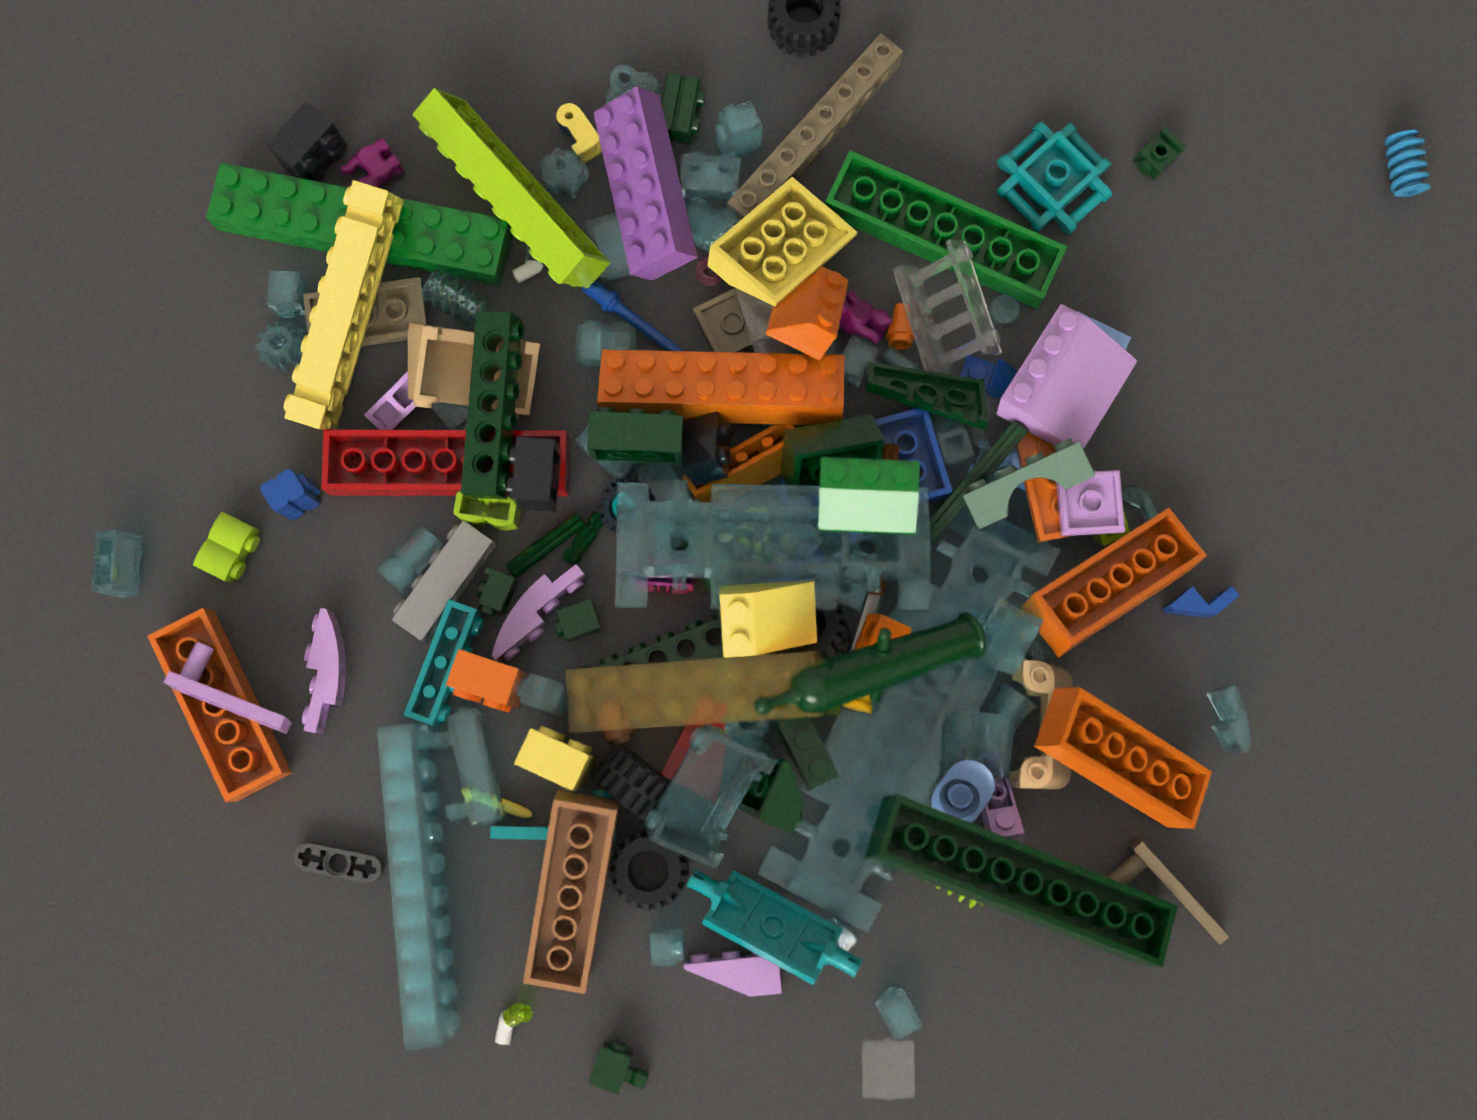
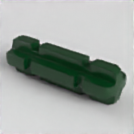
[562,511,604,566]

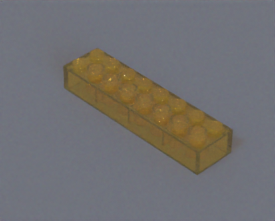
[565,651,824,733]

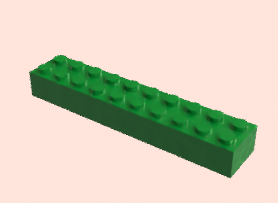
[206,162,513,286]

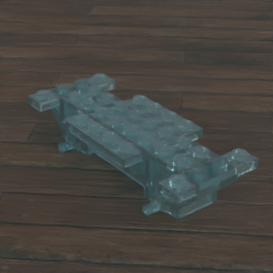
[615,480,931,612]

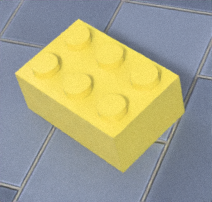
[514,726,597,791]

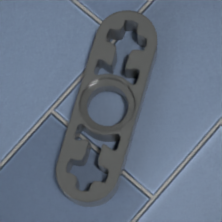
[293,842,385,883]

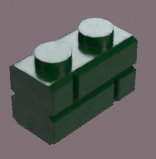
[661,73,706,144]

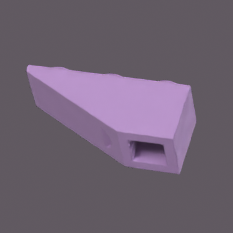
[970,751,1025,844]
[684,950,782,997]

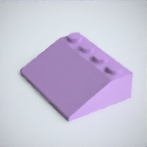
[996,304,1137,449]

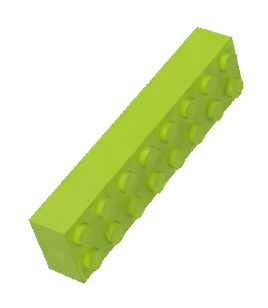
[412,88,611,288]

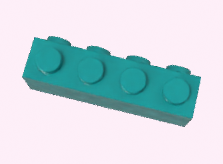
[404,599,484,727]

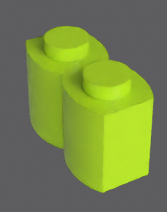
[453,491,522,531]
[193,512,260,583]

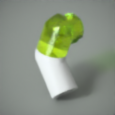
[495,1003,532,1045]

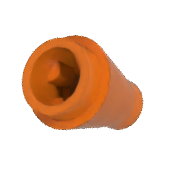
[886,303,915,350]

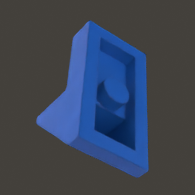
[960,354,1018,399]

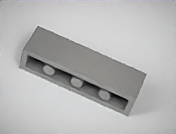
[392,521,497,643]

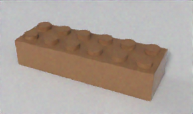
[523,790,620,994]

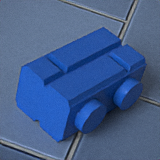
[260,468,321,521]

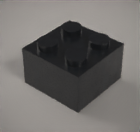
[267,101,347,182]
[507,437,562,512]

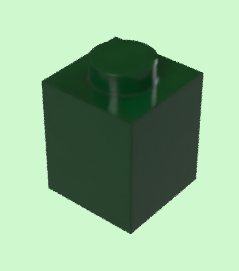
[554,599,603,642]

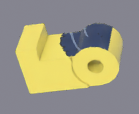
[557,103,602,166]

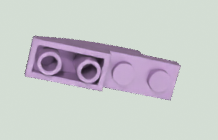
[364,370,416,430]
[492,564,586,662]
[302,608,347,734]

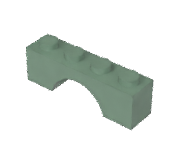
[963,438,1095,529]

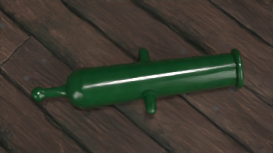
[753,612,986,715]

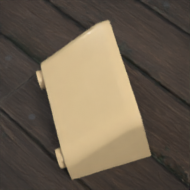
[408,322,540,419]
[1008,660,1073,790]

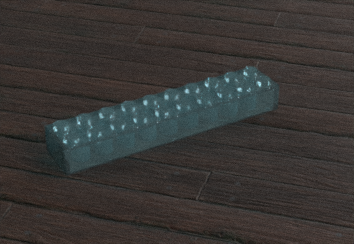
[377,723,459,1051]

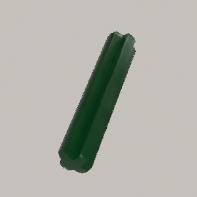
[506,513,584,577]

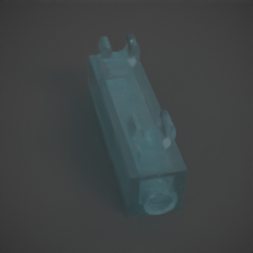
[429,706,507,828]

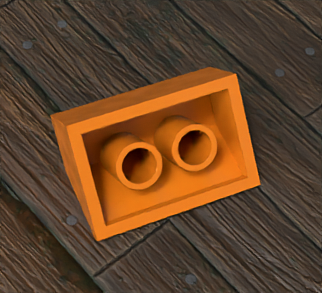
[765,266,849,361]

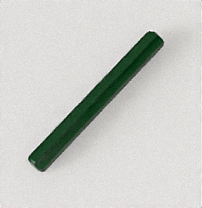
[918,421,1027,545]

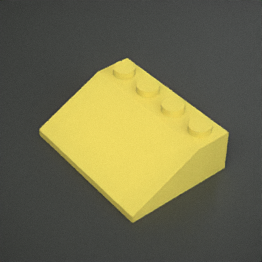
[708,177,857,307]

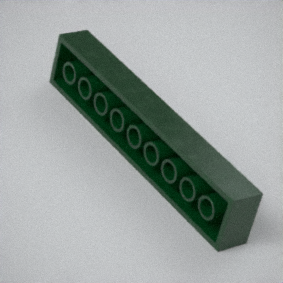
[864,794,1178,967]

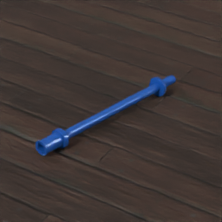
[582,280,774,428]

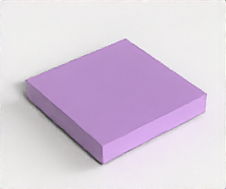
[1056,470,1125,536]

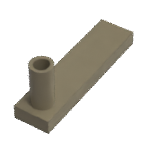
[1107,837,1229,945]

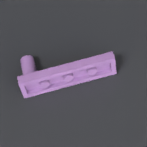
[164,642,292,734]

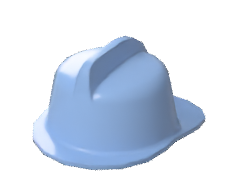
[932,760,995,823]

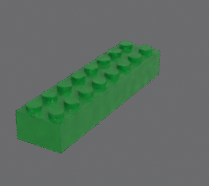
[825,150,1068,309]

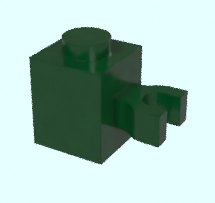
[588,1040,649,1095]

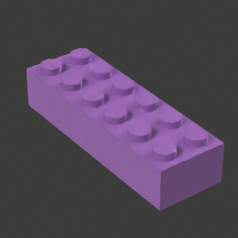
[593,86,698,281]

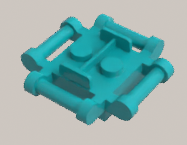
[996,122,1112,235]

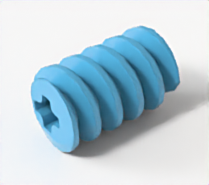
[1385,130,1431,197]

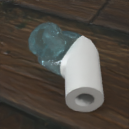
[512,245,544,284]

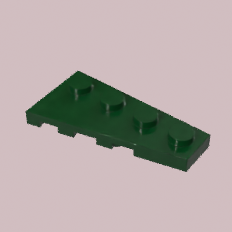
[865,361,989,431]

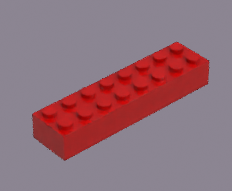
[321,430,570,497]

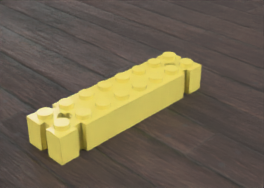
[284,180,404,429]

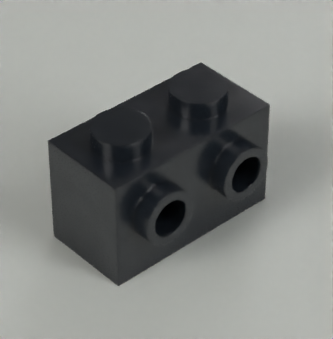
[681,412,733,486]

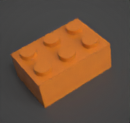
[446,649,531,713]

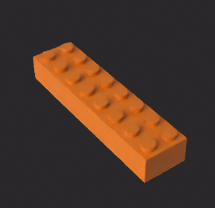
[597,349,845,425]

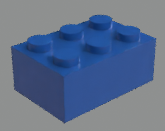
[875,408,953,506]

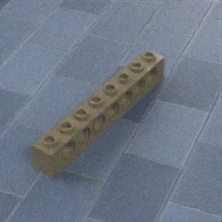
[727,33,903,223]

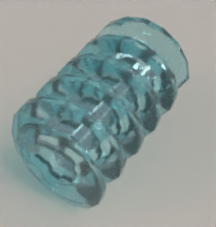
[422,269,490,326]

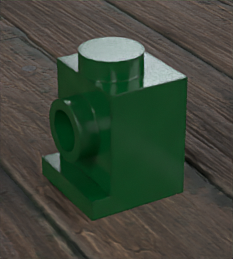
[1133,127,1186,181]
[477,567,519,617]

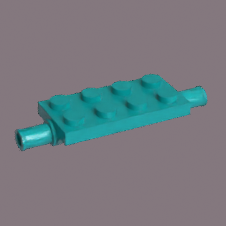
[687,869,863,986]

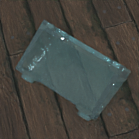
[645,724,777,869]

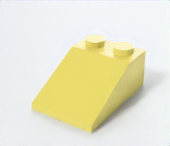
[719,580,817,657]

